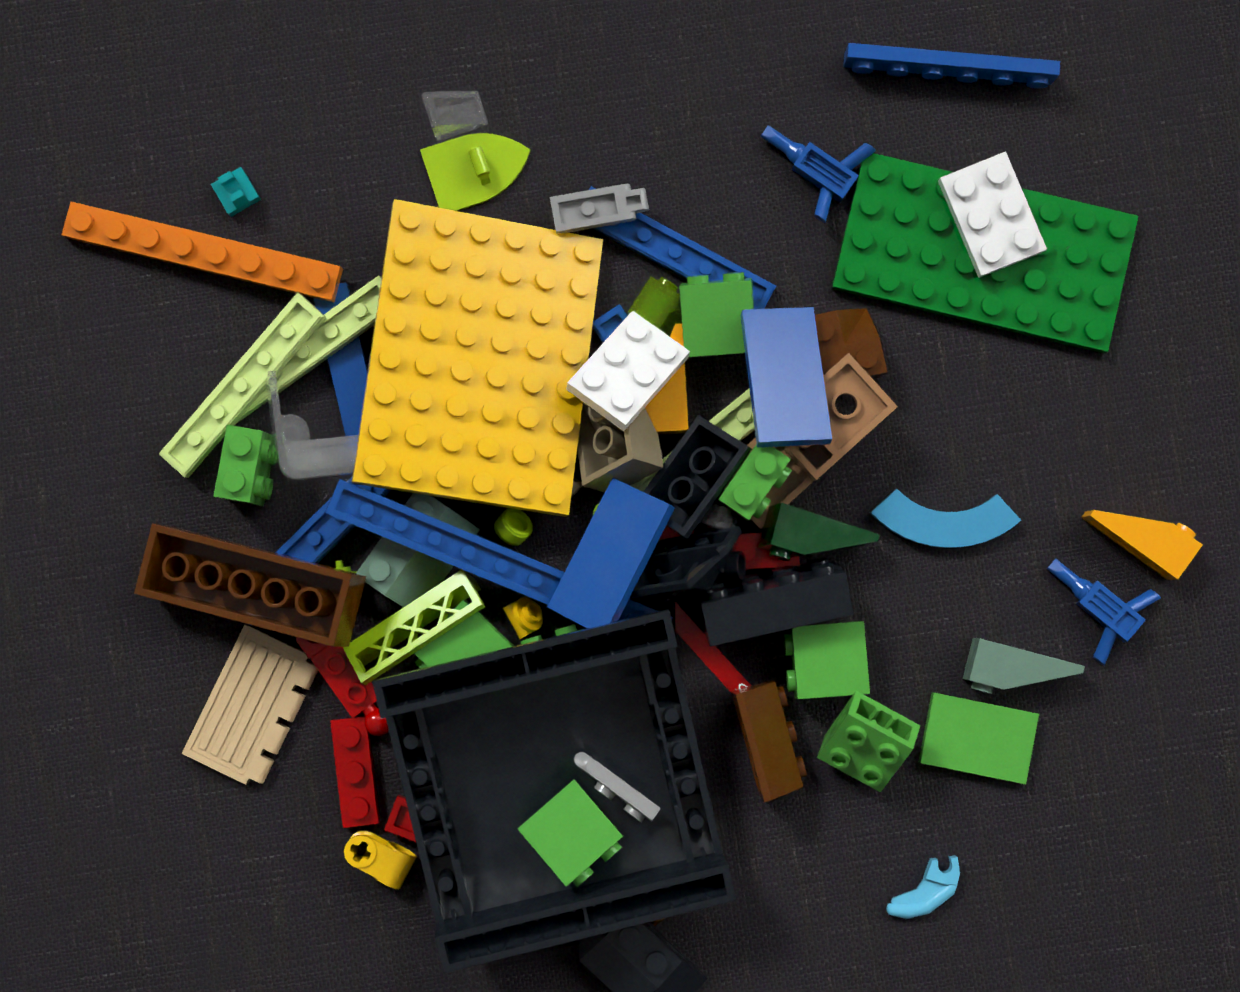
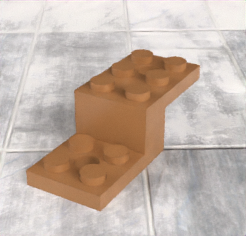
[724,353,898,529]

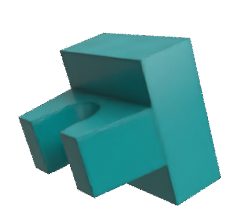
[211,167,261,217]

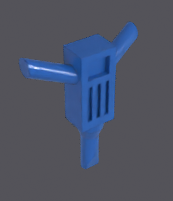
[761,125,876,223]
[1047,559,1161,666]

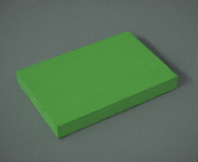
[919,692,1039,784]

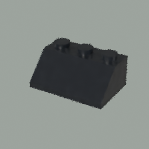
[643,415,752,539]

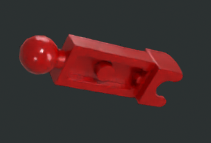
[296,637,389,736]

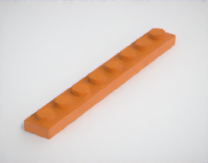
[62,202,343,303]

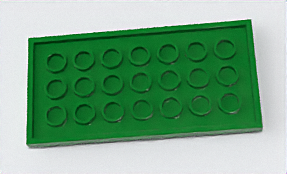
[831,153,1139,354]

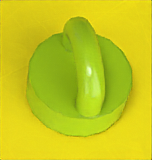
[494,508,533,546]

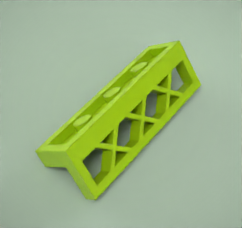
[343,569,486,685]

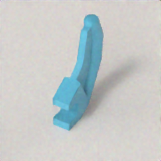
[886,855,960,919]

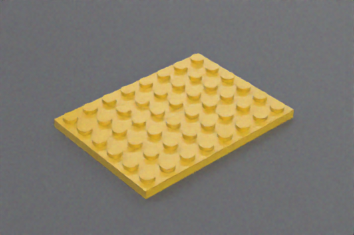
[352,199,603,517]

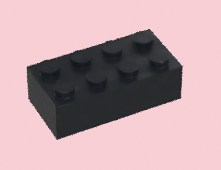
[695,558,854,647]

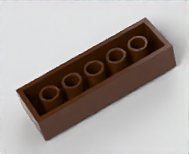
[134,523,366,647]

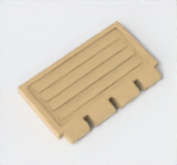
[182,624,318,785]

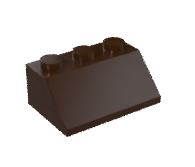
[731,680,807,802]

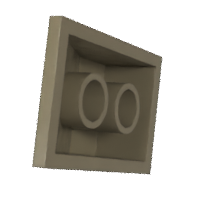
[577,402,664,493]

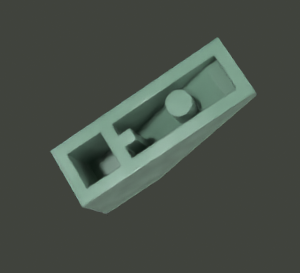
[963,638,1085,694]

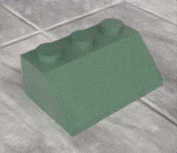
[356,493,480,607]

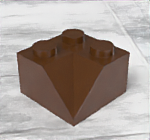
[815,308,888,379]

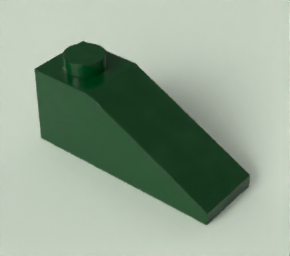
[759,503,880,561]

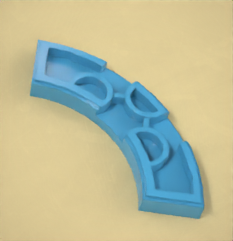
[870,489,1021,548]

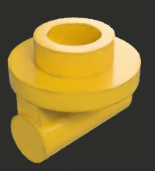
[503,597,543,639]

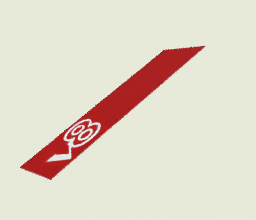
[675,602,751,693]

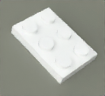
[938,151,1047,278]
[566,311,690,431]

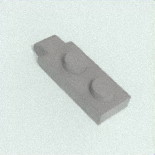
[550,184,649,234]
[574,752,661,823]

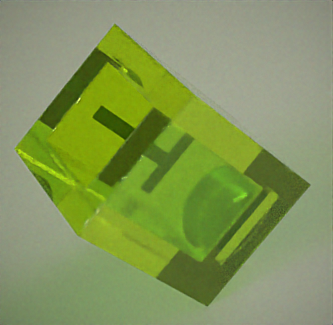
[628,276,680,330]

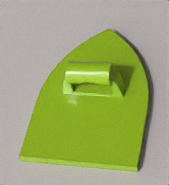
[420,133,531,211]

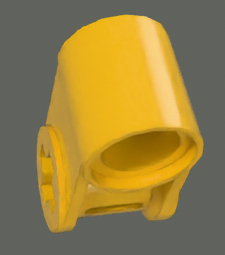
[344,830,417,889]

